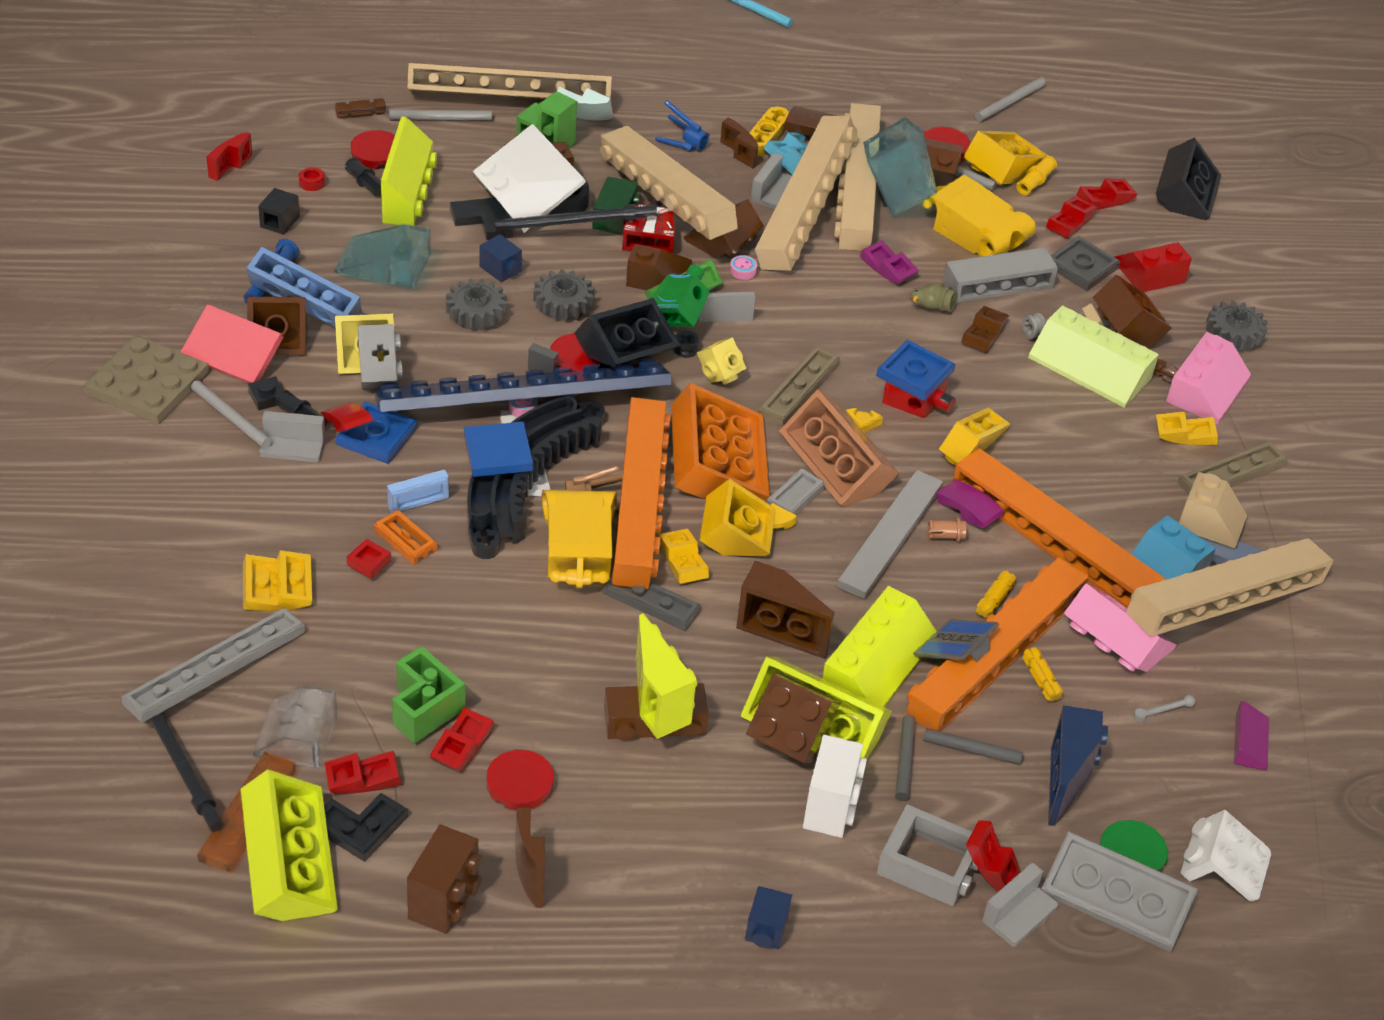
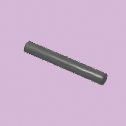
[895,715,916,801]
[923,728,1023,765]

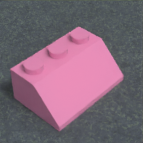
[1166,332,1251,425]
[1064,583,1177,672]

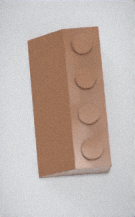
[779,389,899,507]

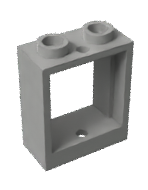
[877,804,978,907]

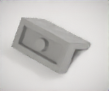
[750,153,792,209]
[698,292,756,322]
[259,411,325,463]
[982,862,1058,947]

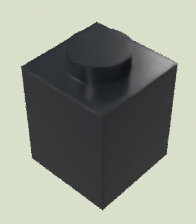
[258,188,300,235]

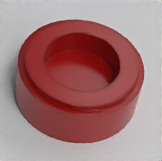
[298,167,325,191]

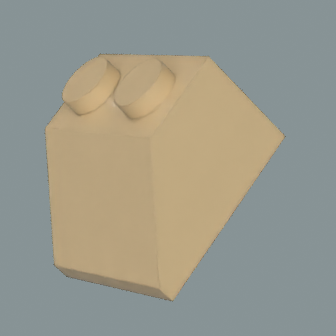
[1179,472,1247,548]

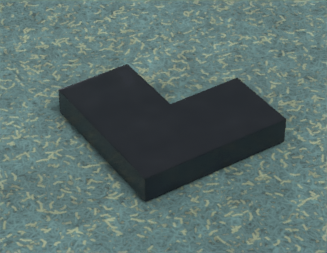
[450,197,513,240]
[324,793,408,862]

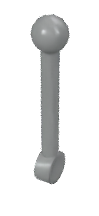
[1133,695,1195,722]

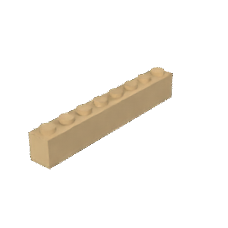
[407,63,612,100]
[834,103,881,251]
[755,116,858,271]
[600,126,738,240]
[1126,538,1334,637]

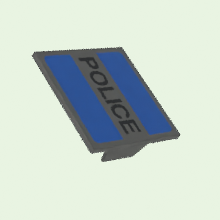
[913,619,999,662]

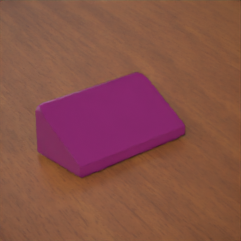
[1234,701,1269,770]

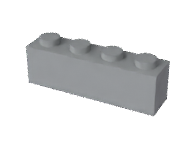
[942,247,1058,303]

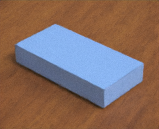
[387,469,449,513]

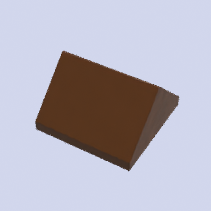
[247,297,308,355]

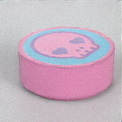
[730,255,757,280]
[509,397,538,417]

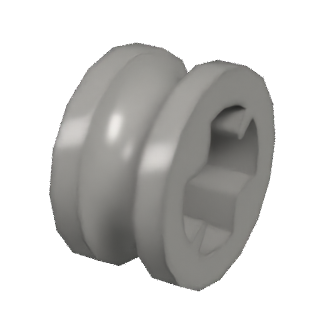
[1022,313,1046,340]

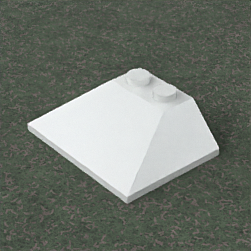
[472,124,586,233]

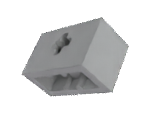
[358,324,402,389]

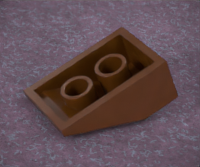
[736,561,835,659]

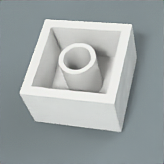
[803,735,867,838]

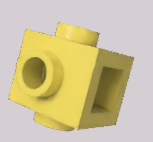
[696,337,746,385]

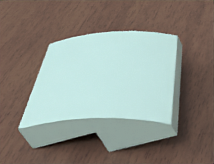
[557,87,613,121]

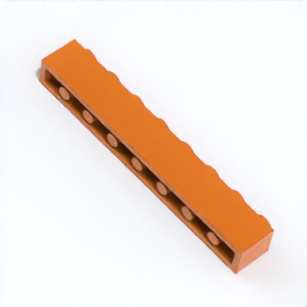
[612,397,670,590]
[953,448,1166,608]
[906,557,1089,732]

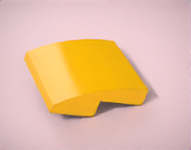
[243,550,312,611]

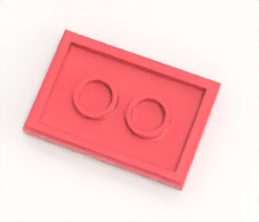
[181,304,284,384]

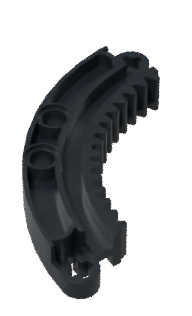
[467,394,605,559]

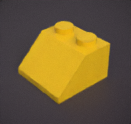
[699,478,776,556]

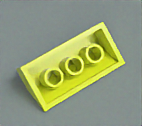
[381,116,437,227]
[822,586,937,707]
[740,657,892,759]
[240,769,338,921]

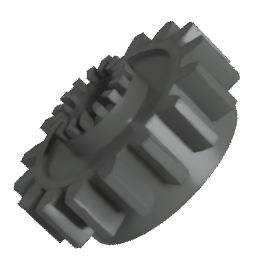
[533,269,594,320]
[446,279,507,330]
[1206,300,1268,351]

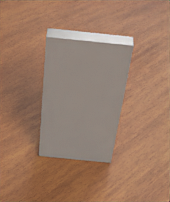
[1041,831,1198,952]

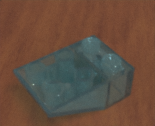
[863,117,937,217]
[335,224,431,289]

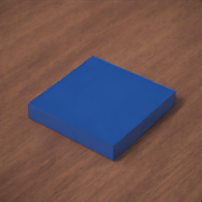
[876,339,956,401]
[335,401,417,464]
[464,422,533,477]

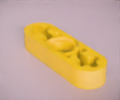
[749,107,789,156]

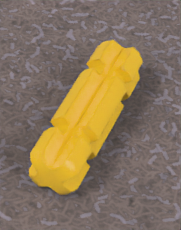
[976,571,1016,619]
[1022,647,1063,702]

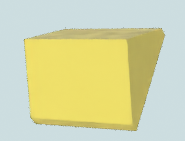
[335,314,396,374]

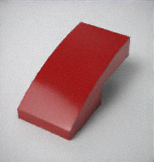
[206,132,253,181]
[1076,178,1137,210]
[1046,196,1098,238]
[320,402,373,432]
[429,707,495,772]
[324,750,402,794]
[966,820,1021,892]

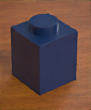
[479,234,522,282]
[745,886,792,949]

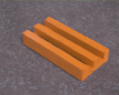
[374,510,438,565]

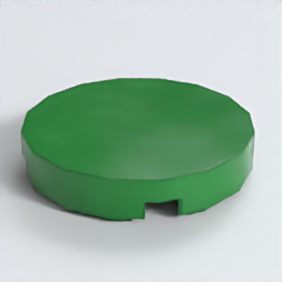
[1099,820,1168,872]

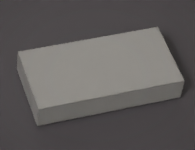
[766,468,825,515]

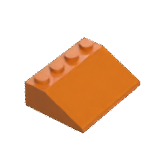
[671,383,770,501]

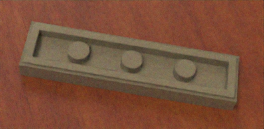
[758,346,840,427]
[1178,441,1288,494]

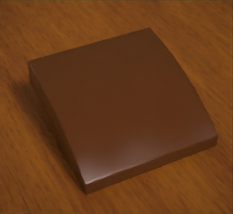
[784,106,838,136]
[515,808,545,908]

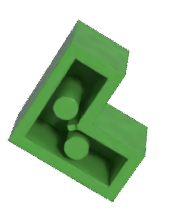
[516,91,577,148]
[392,646,465,744]

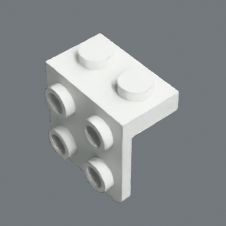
[1180,810,1271,902]

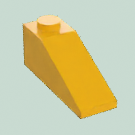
[939,407,1011,465]

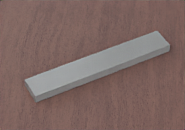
[837,470,943,600]
[121,608,305,723]

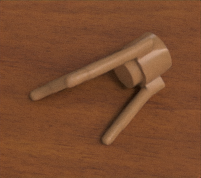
[565,466,622,512]

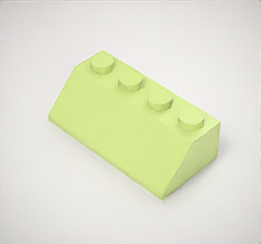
[1028,305,1159,408]

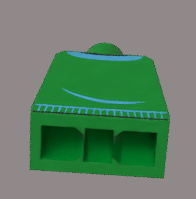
[650,264,709,327]

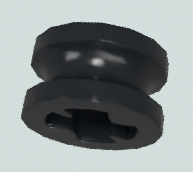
[674,331,700,358]

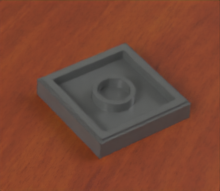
[1050,236,1121,291]

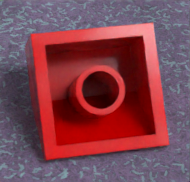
[1114,242,1192,292]

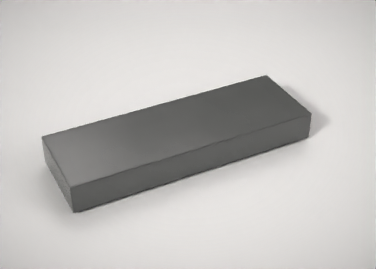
[603,577,701,631]

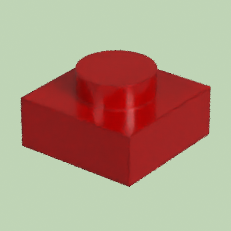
[346,538,391,579]

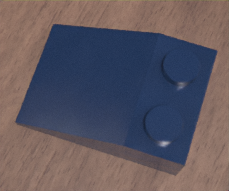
[1048,705,1108,826]

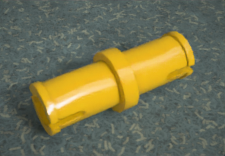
[1016,156,1057,196]

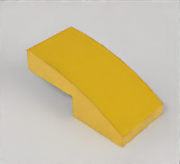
[1156,412,1218,445]
[659,528,709,584]

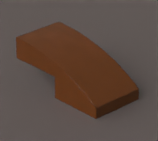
[720,117,758,168]
[961,306,1009,352]

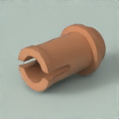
[928,518,967,542]

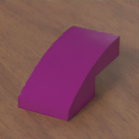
[860,240,919,284]
[936,479,1004,528]

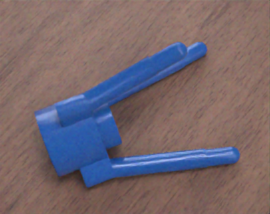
[655,100,709,152]

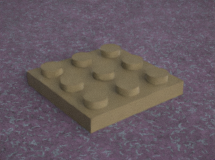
[83,335,209,424]

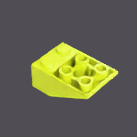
[636,613,697,739]

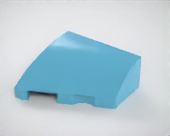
[764,132,808,175]

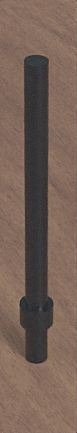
[495,204,657,231]
[150,712,223,832]

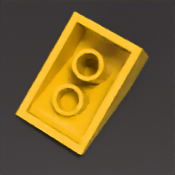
[964,131,1049,186]

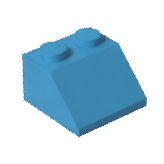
[1132,515,1216,579]

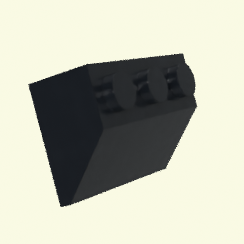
[1156,137,1221,220]
[574,298,680,367]

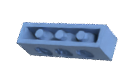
[246,246,362,328]

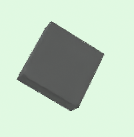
[528,343,559,373]

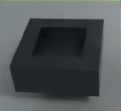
[248,376,283,411]

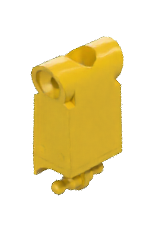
[922,175,1036,257]
[541,490,617,588]

